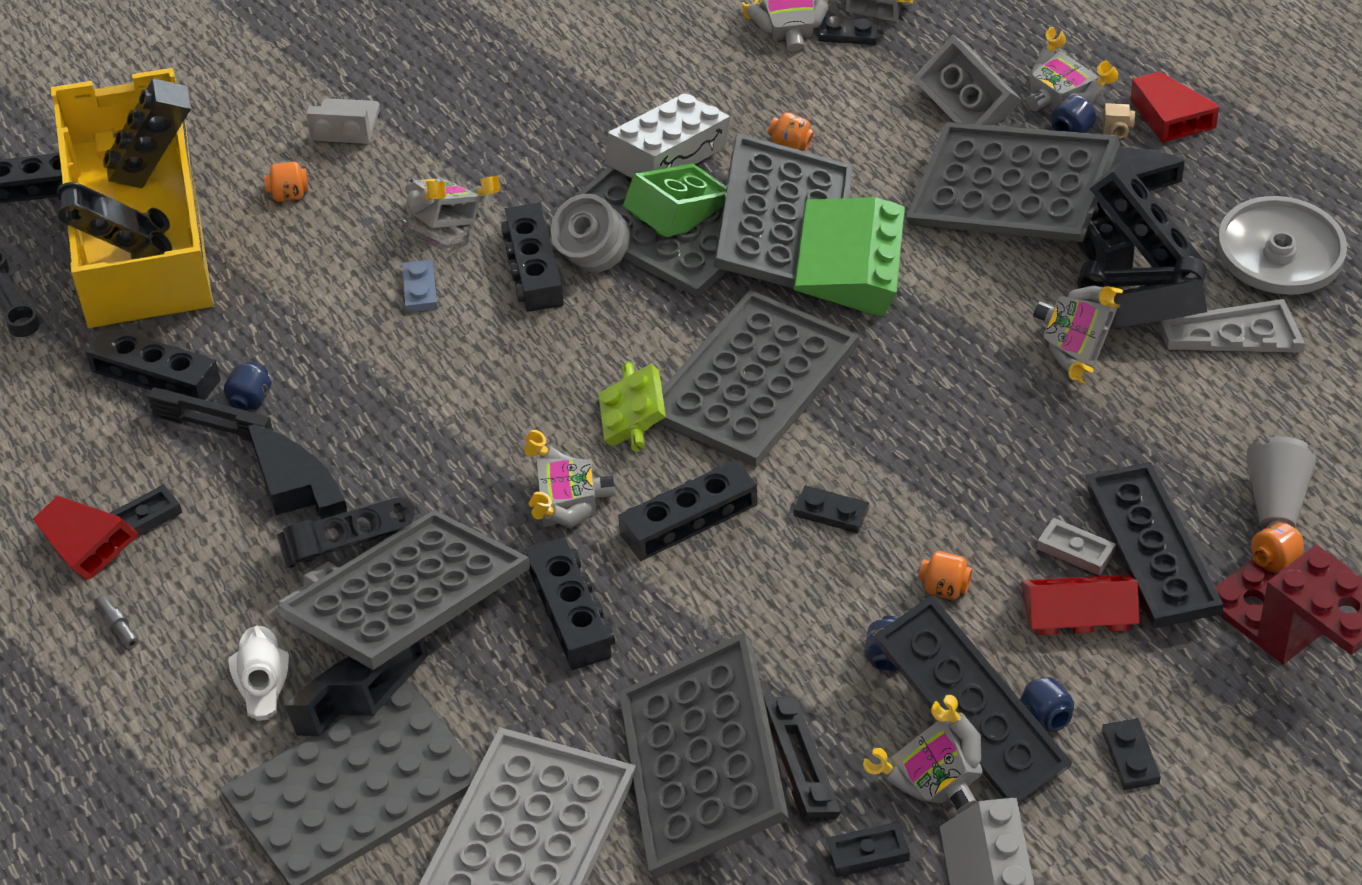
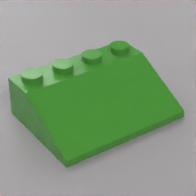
[793,197,905,316]

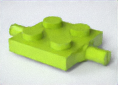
[598,361,666,452]

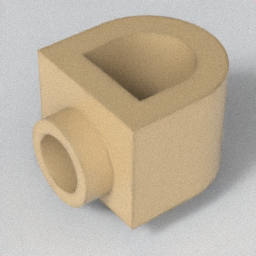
[1102,103,1135,139]

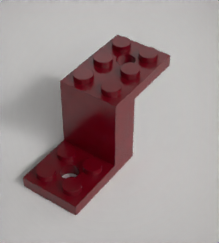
[1215,544,1362,665]

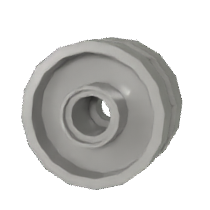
[550,194,630,273]

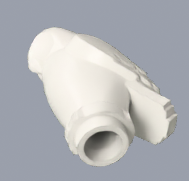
[228,625,289,721]

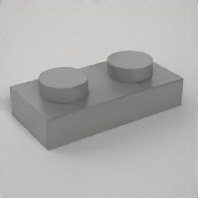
[1037,518,1116,576]

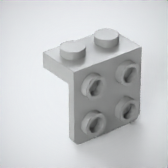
[307,98,380,144]

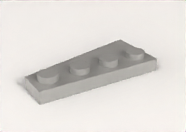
[1158,299,1305,353]

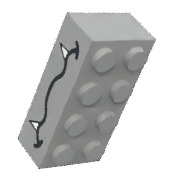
[604,94,730,178]

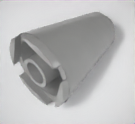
[1246,436,1316,529]

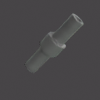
[94,595,139,649]

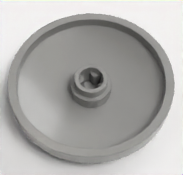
[1217,196,1347,295]

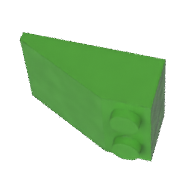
[623,163,726,237]

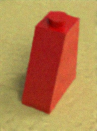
[1130,71,1219,143]
[33,496,139,580]

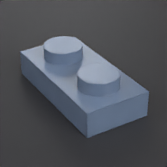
[402,259,438,313]

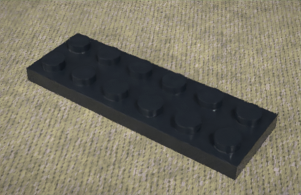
[1085,462,1223,628]
[874,595,1072,805]

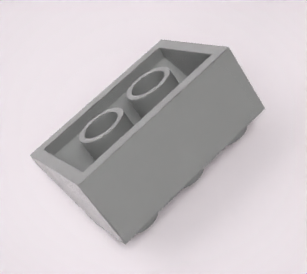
[912,35,1022,126]
[940,798,1034,885]

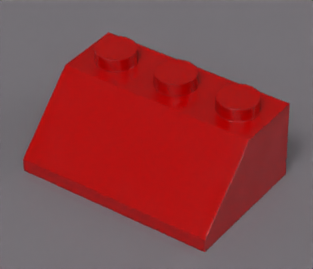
[1021,574,1140,635]

